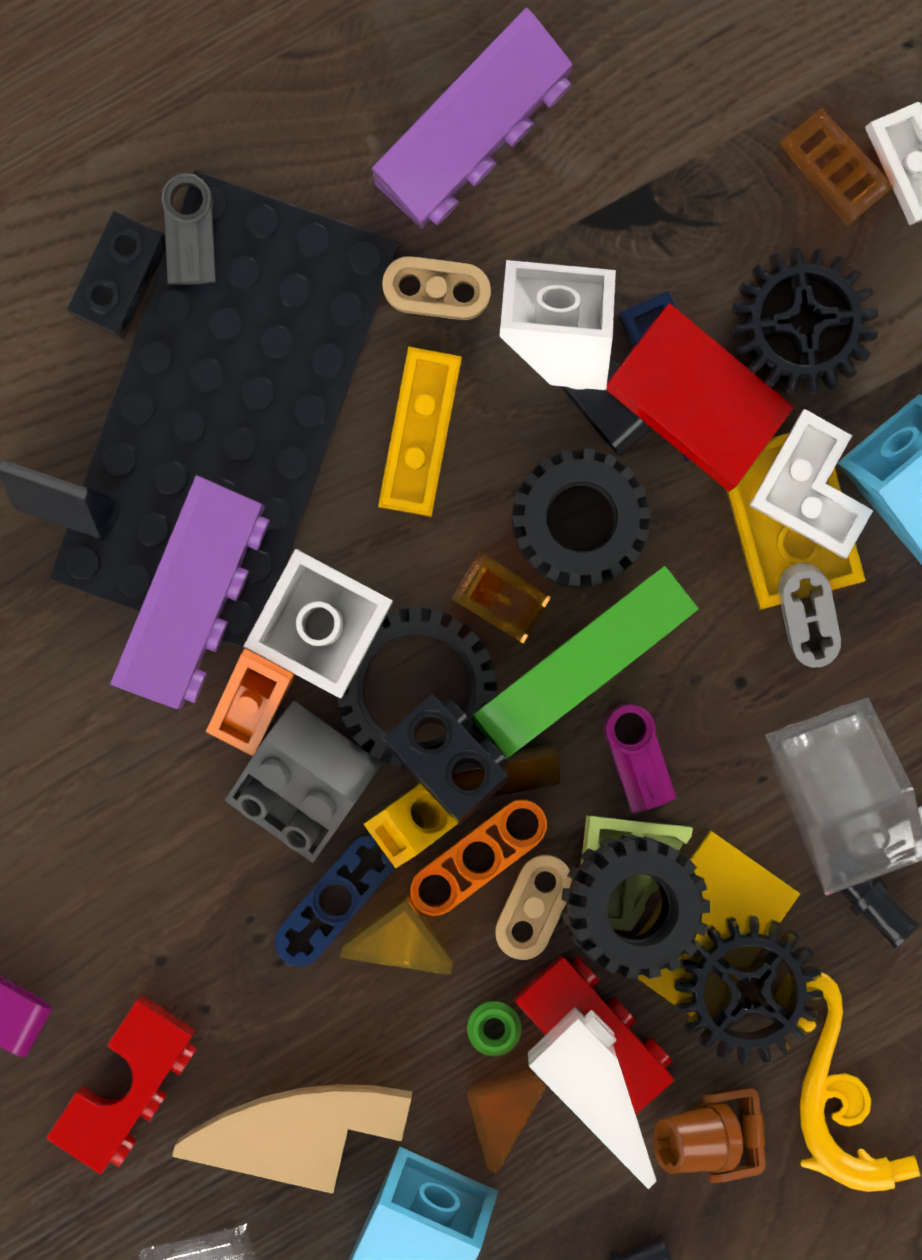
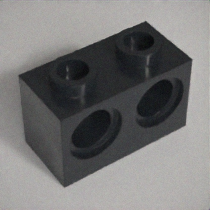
[67,210,166,340]
[383,694,509,826]

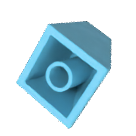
[837,394,922,565]
[349,1146,498,1260]

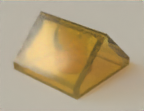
[341,893,453,975]

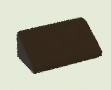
[453,744,561,797]

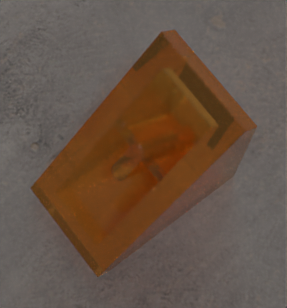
[451,551,551,643]
[467,1069,547,1174]

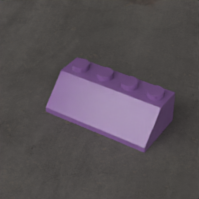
[372,7,572,229]
[110,476,270,710]

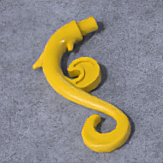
[774,972,920,1192]

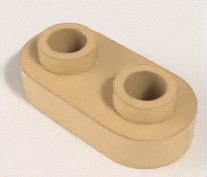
[382,256,491,320]
[495,854,572,960]

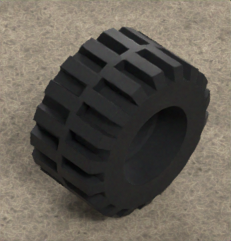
[512,448,651,588]
[561,835,710,979]

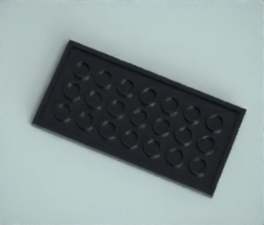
[49,170,400,651]

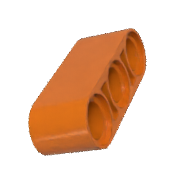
[410,798,547,916]

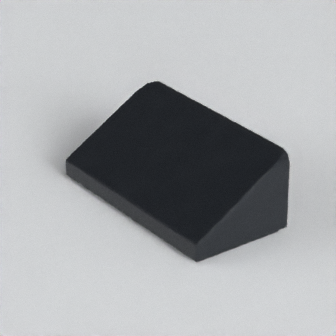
[0,460,115,538]

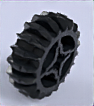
[730,248,878,396]
[673,915,823,1065]

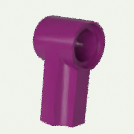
[601,701,676,813]

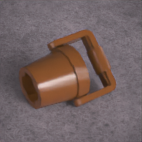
[653,1087,766,1183]

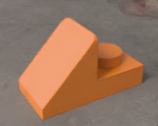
[206,649,294,756]

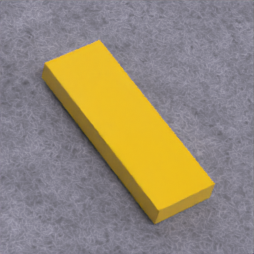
[378,346,462,517]

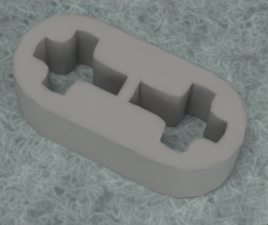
[778,563,841,668]

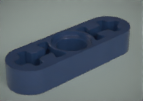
[275,833,394,966]

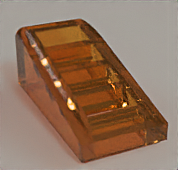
[779,108,894,227]

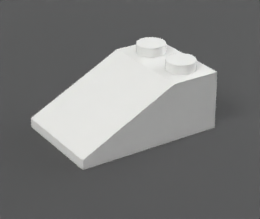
[528,1007,656,1189]

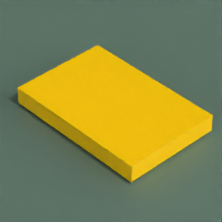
[726,433,866,610]
[636,830,800,1019]

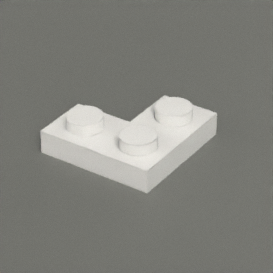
[749,409,873,559]

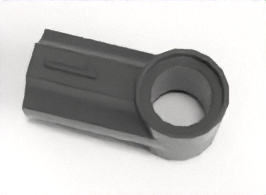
[161,173,216,285]

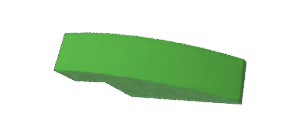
[470,566,699,759]

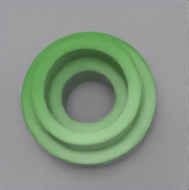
[467,1001,522,1056]

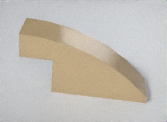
[172,1084,412,1194]

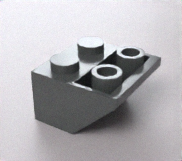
[224,701,383,863]

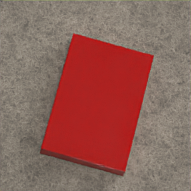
[606,303,794,492]

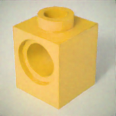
[364,783,457,868]

